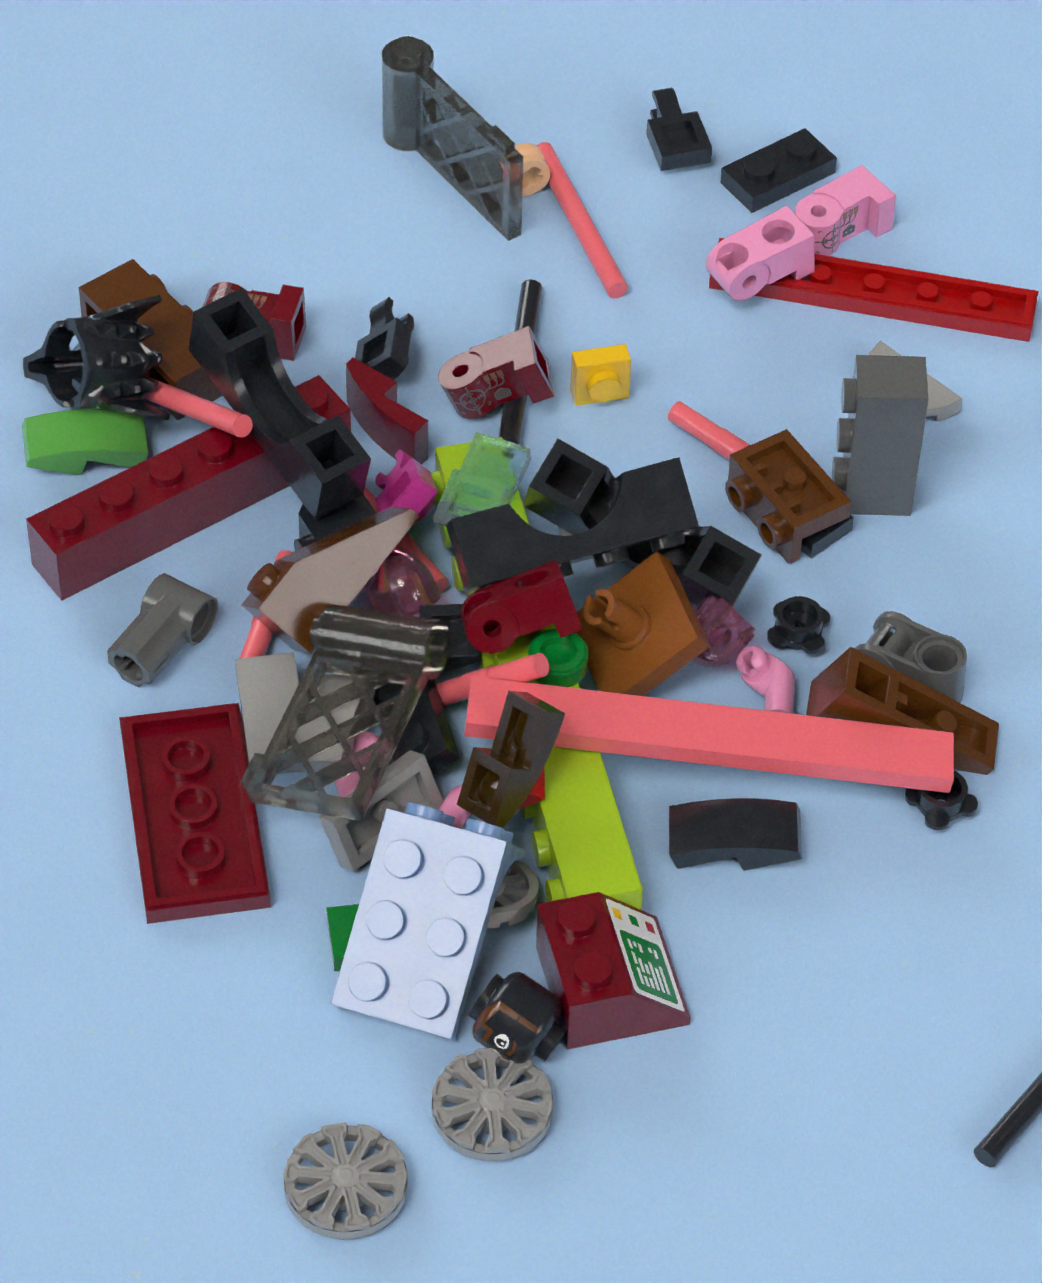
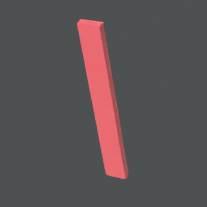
[464,676,954,793]

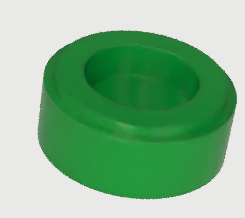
[528,629,588,687]

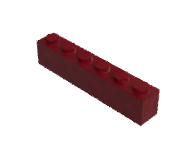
[26,375,351,601]

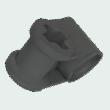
[855,611,967,703]

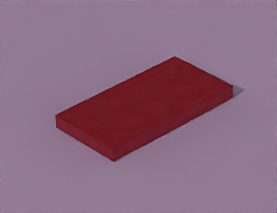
[119,703,271,924]

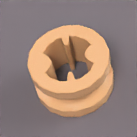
[498,143,550,197]

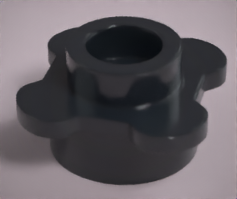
[767,596,830,654]
[905,771,978,830]

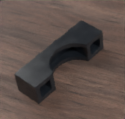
[189,288,371,520]
[523,438,762,622]
[446,457,699,593]

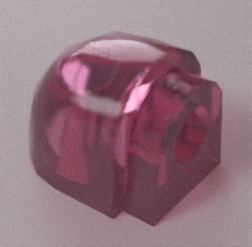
[365,549,441,618]
[692,595,756,668]

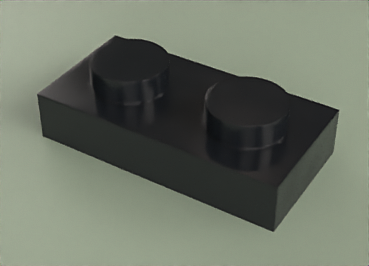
[720,128,837,213]
[374,657,460,775]

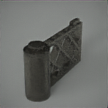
[382,36,523,241]
[241,604,449,821]

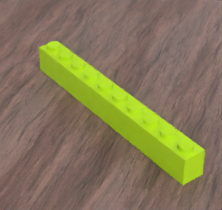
[430,437,643,910]

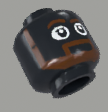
[468,972,567,1064]

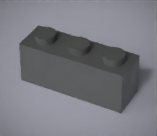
[832,355,929,516]

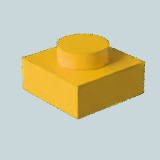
[570,344,631,406]

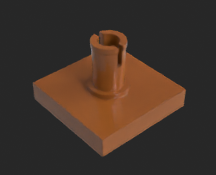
[575,551,710,696]

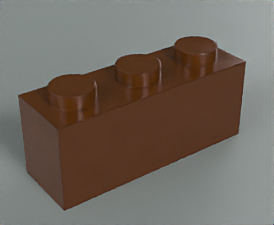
[78,259,223,420]

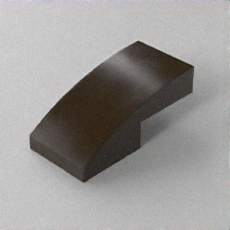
[457,690,565,828]

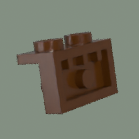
[725,429,851,564]

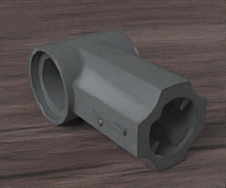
[107,573,218,687]

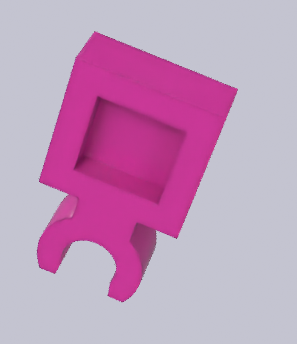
[375,450,438,523]

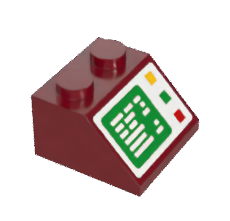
[536,892,691,1050]

